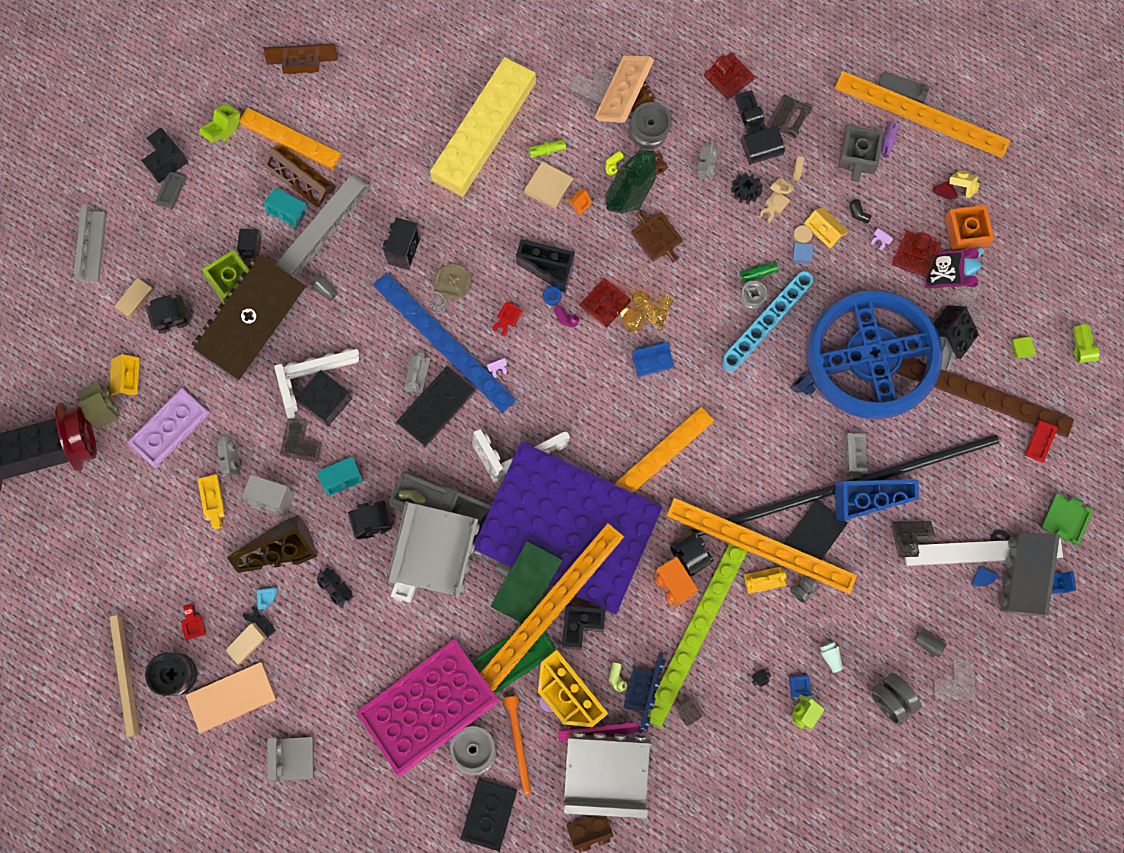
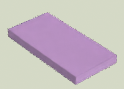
[127,388,210,469]

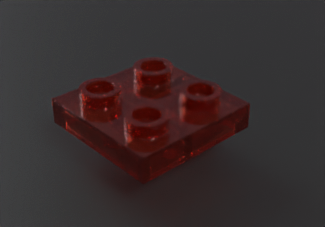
[704,52,755,101]
[892,230,942,278]
[579,278,632,328]

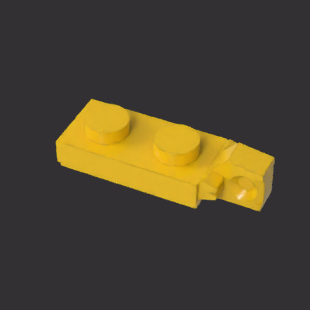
[198,474,225,530]

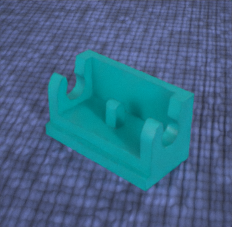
[264,188,307,228]
[317,456,364,497]

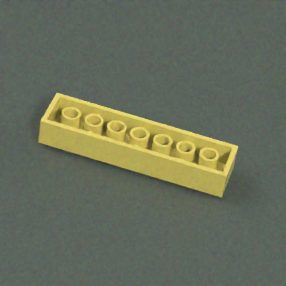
[430,57,536,197]

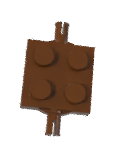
[631,210,683,263]

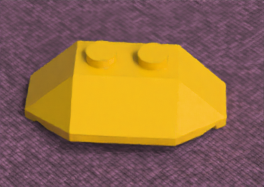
[538,650,608,727]

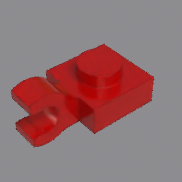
[181,604,206,641]

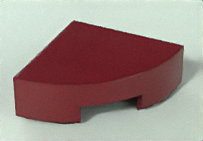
[932,180,958,200]

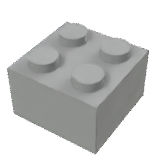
[242,475,295,517]

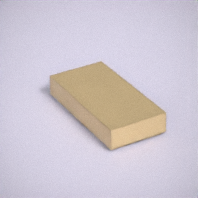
[114,278,153,319]
[226,622,267,665]

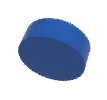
[543,286,561,306]

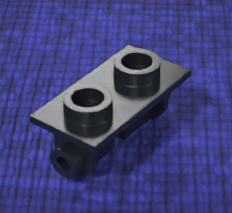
[317,567,354,608]

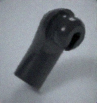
[849,199,872,223]

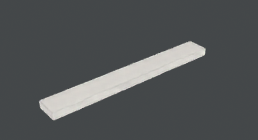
[903,538,1063,566]

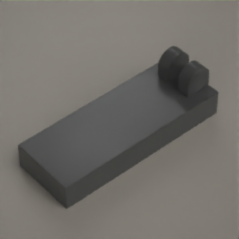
[878,72,930,104]

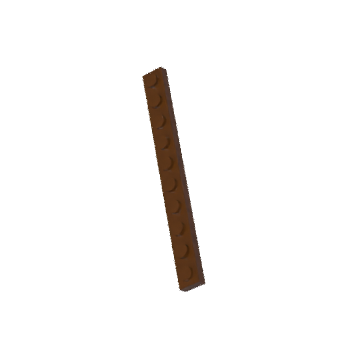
[892,351,1074,438]

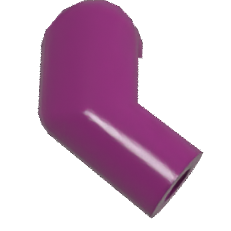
[554,306,579,327]

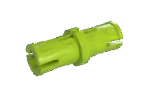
[528,139,566,158]

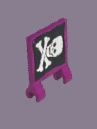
[925,248,979,289]

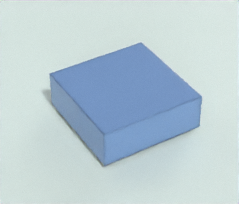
[792,242,813,264]

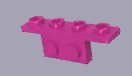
[557,721,639,742]

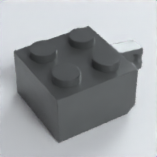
[838,125,884,182]

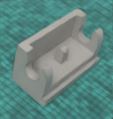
[844,433,868,475]

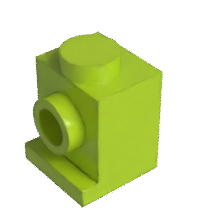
[790,694,825,730]

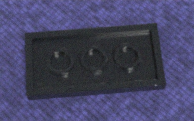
[396,366,476,448]

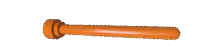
[502,695,531,795]

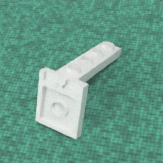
[274,349,359,420]
[472,429,570,483]

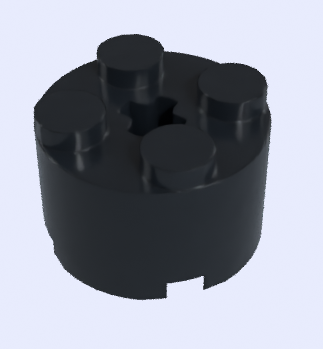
[145,295,189,334]
[348,501,392,540]
[669,530,714,577]

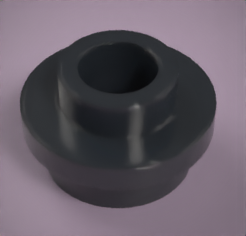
[751,669,771,687]

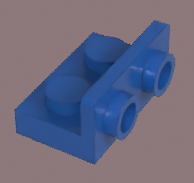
[632,341,674,377]

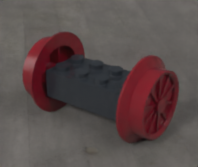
[0,403,97,491]

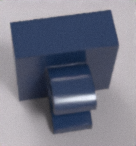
[790,373,816,395]

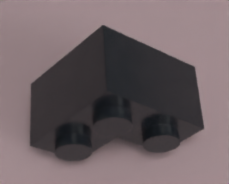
[141,128,188,183]
[562,606,605,650]

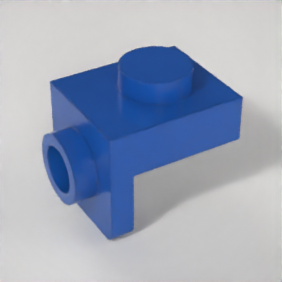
[1052,571,1077,594]

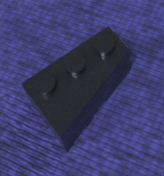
[516,239,575,294]

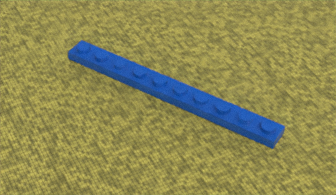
[373,272,516,414]

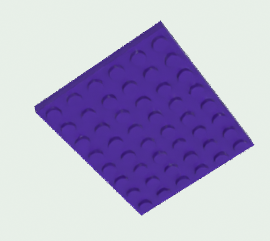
[474,441,662,615]

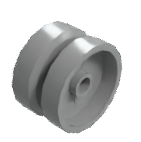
[450,726,497,776]

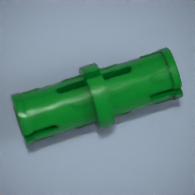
[740,261,779,283]

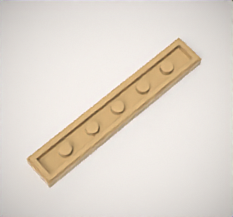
[110,615,140,737]

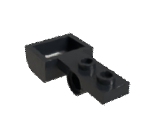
[734,90,785,165]

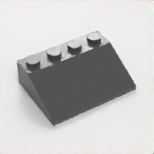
[999,533,1060,616]

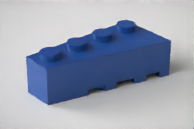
[835,480,919,521]

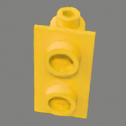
[743,566,787,594]

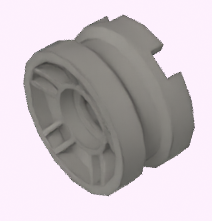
[740,281,767,310]

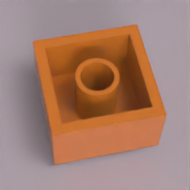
[944,205,994,251]
[653,557,699,608]

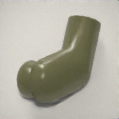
[399,489,426,506]

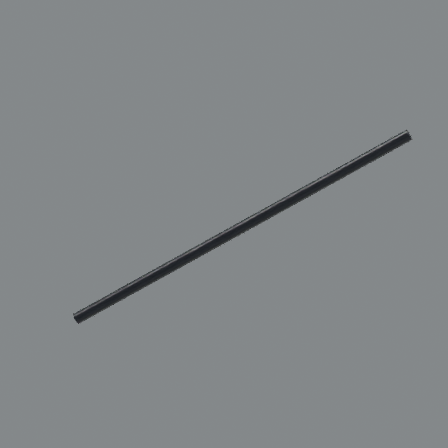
[687,435,999,537]

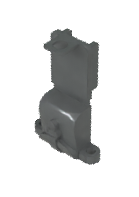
[389,471,491,561]

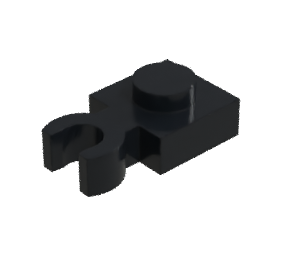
[243,607,276,641]

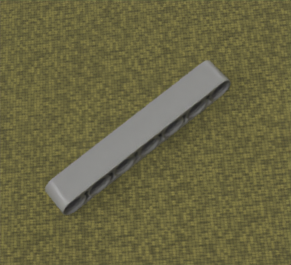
[276,174,369,278]

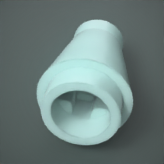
[820,641,844,673]

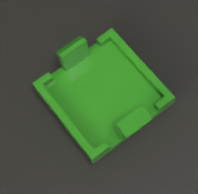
[1041,493,1093,546]

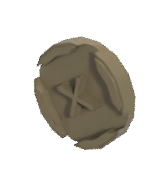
[434,263,472,300]

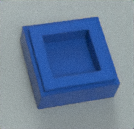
[788,675,812,698]

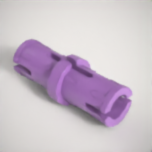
[880,121,899,158]

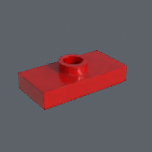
[1024,420,1058,463]

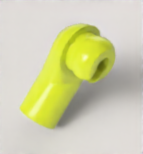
[605,151,624,176]

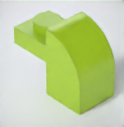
[199,103,241,143]

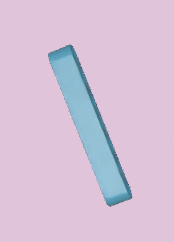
[722,271,813,372]

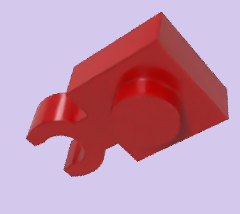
[493,301,523,337]

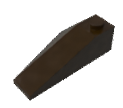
[227,515,317,573]

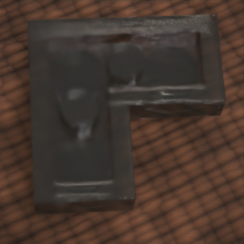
[280,418,322,463]
[891,521,935,558]

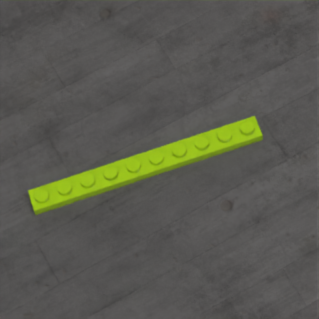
[648,544,748,728]

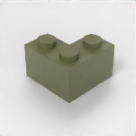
[77,382,119,429]

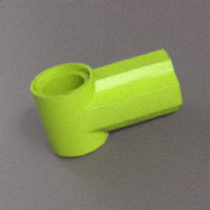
[1072,324,1100,363]

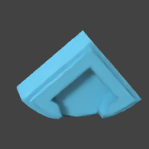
[257,587,277,610]

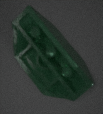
[605,149,656,214]

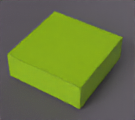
[1011,336,1036,359]

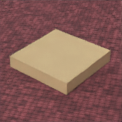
[524,161,574,210]

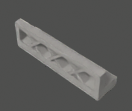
[74,205,106,283]

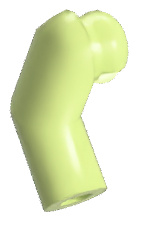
[608,662,628,692]

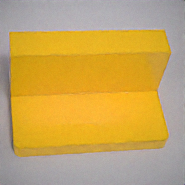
[804,207,849,248]
[109,354,140,396]

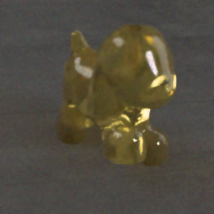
[620,291,673,332]

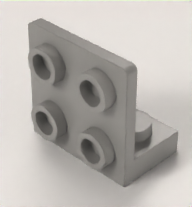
[268,737,313,781]

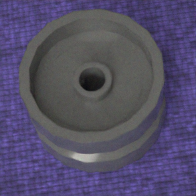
[628,102,672,149]
[869,673,922,726]

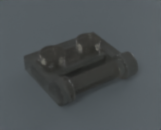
[767,94,813,139]

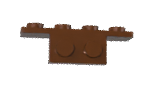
[264,43,338,74]

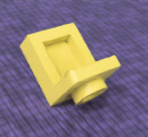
[949,170,979,198]

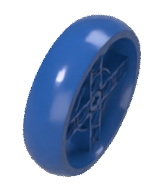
[807,290,943,419]

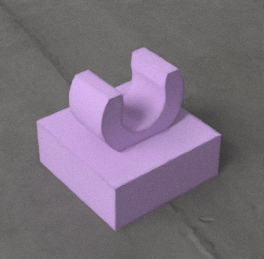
[871,227,895,250]
[484,354,507,378]

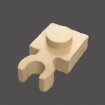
[759,191,790,223]

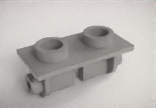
[697,140,720,181]
[404,353,431,394]
[217,436,241,478]

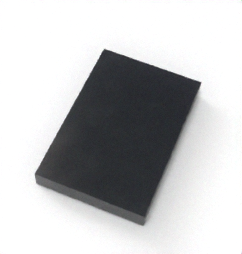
[784,500,848,560]
[460,779,518,852]

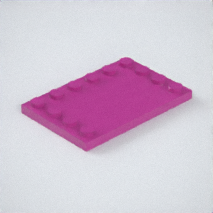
[356,639,499,777]

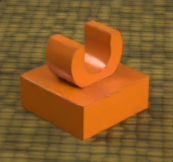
[567,188,593,215]

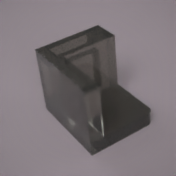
[674,694,705,726]

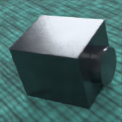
[237,229,262,259]

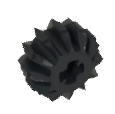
[731,172,763,205]

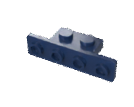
[623,652,665,734]

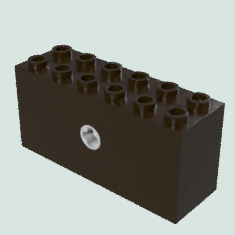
[191,254,306,381]

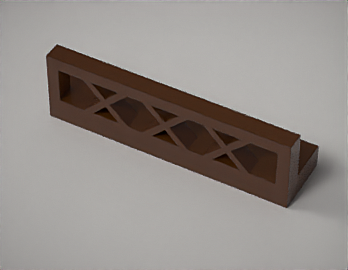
[263,145,336,207]

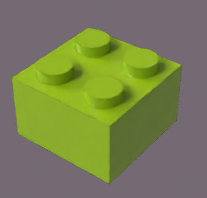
[202,250,249,304]

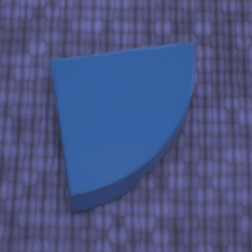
[971,566,998,587]

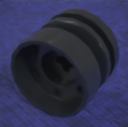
[145,652,198,696]

